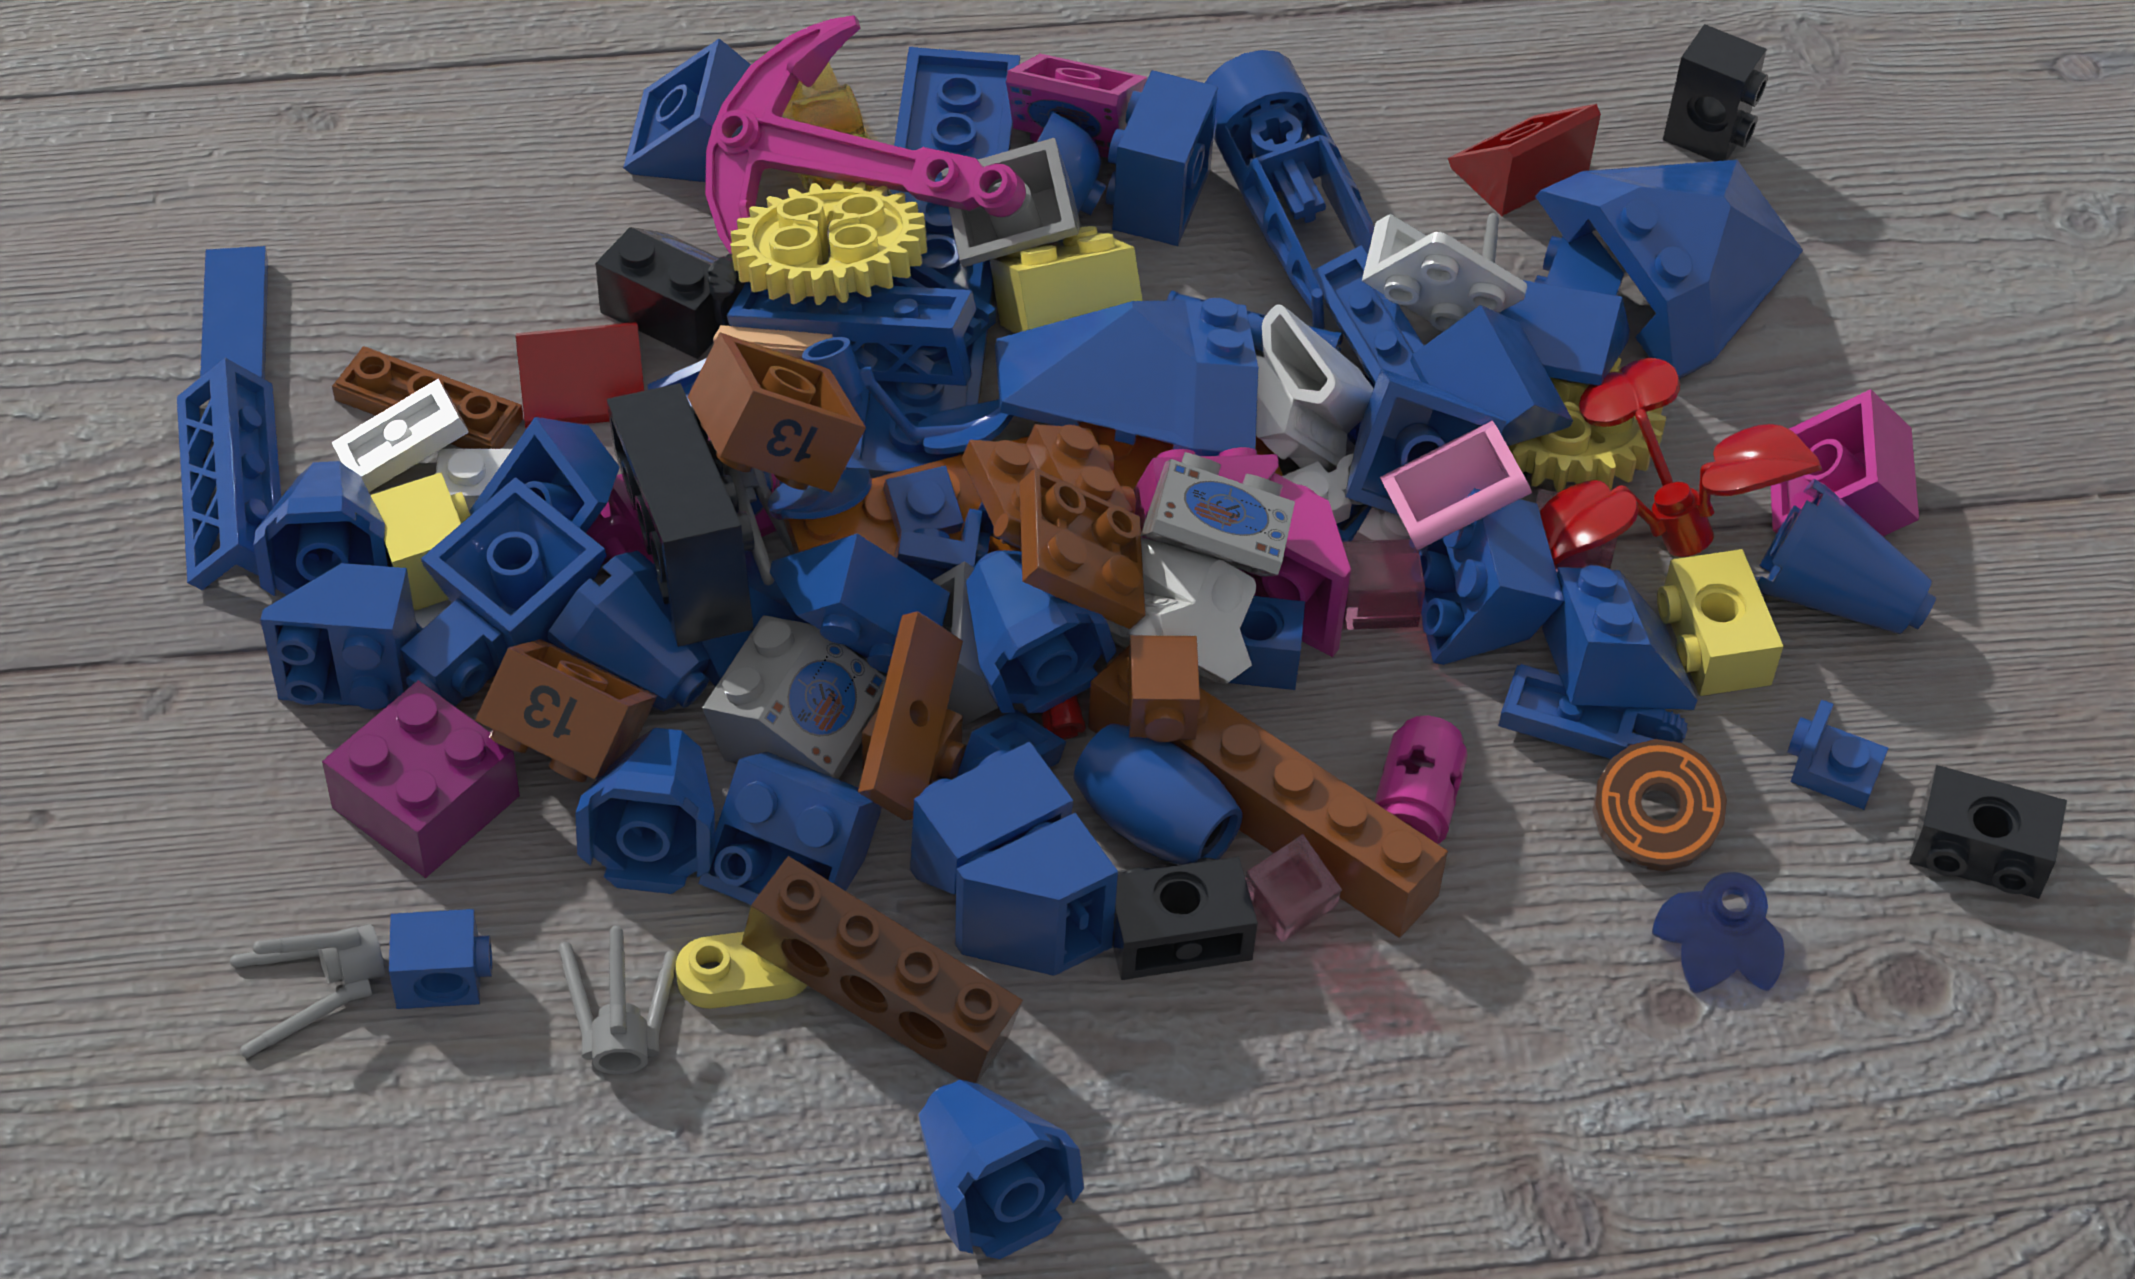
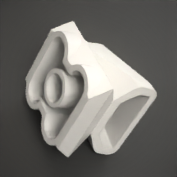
[1256,305,1373,473]
[1105,537,1256,684]

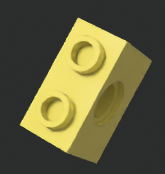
[1657,549,1784,696]

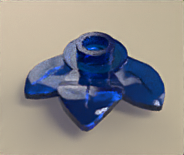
[1652,872,1785,993]

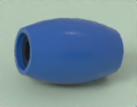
[1073,723,1243,865]

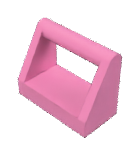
[1380,421,1532,550]

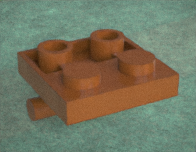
[994,468,1146,629]

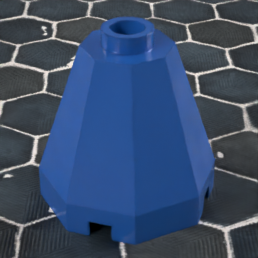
[254,461,391,596]
[547,550,710,711]
[966,550,1117,713]
[575,728,715,894]
[918,1080,1084,1259]

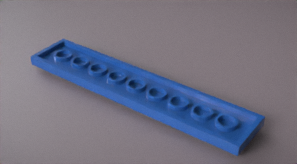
[846,47,1020,479]

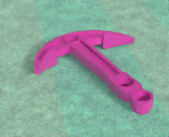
[705,15,1026,254]

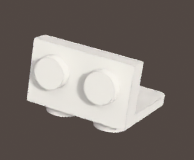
[1362,214,1527,331]

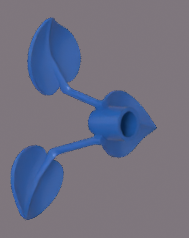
[767,337,1013,520]

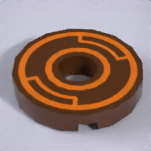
[1592,739,1727,872]

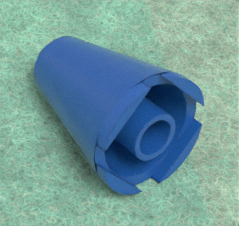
[1755,479,1936,634]

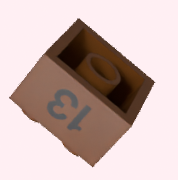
[687,332,866,493]
[475,639,657,782]

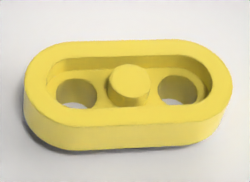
[676,932,808,1009]

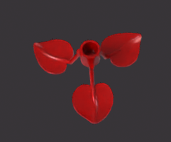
[1540,358,1822,566]

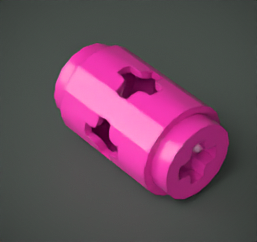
[1374,715,1467,844]

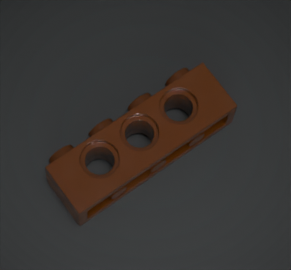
[741,856,1023,1084]

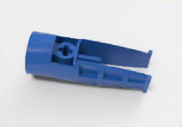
[1205,50,1375,329]

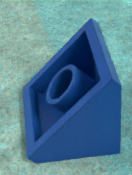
[1499,280,1630,386]
[1410,305,1573,446]

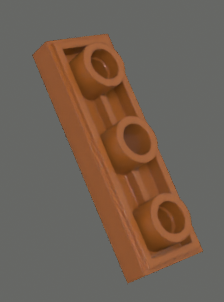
[332,346,523,449]
[858,611,963,821]

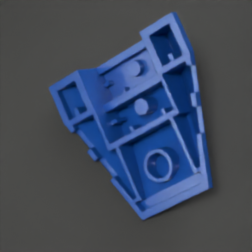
[1535,160,1803,379]
[995,298,1258,456]

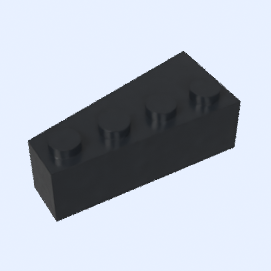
[606,383,755,647]

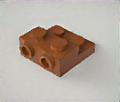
[962,424,1136,544]

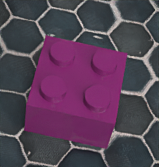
[322,680,520,878]

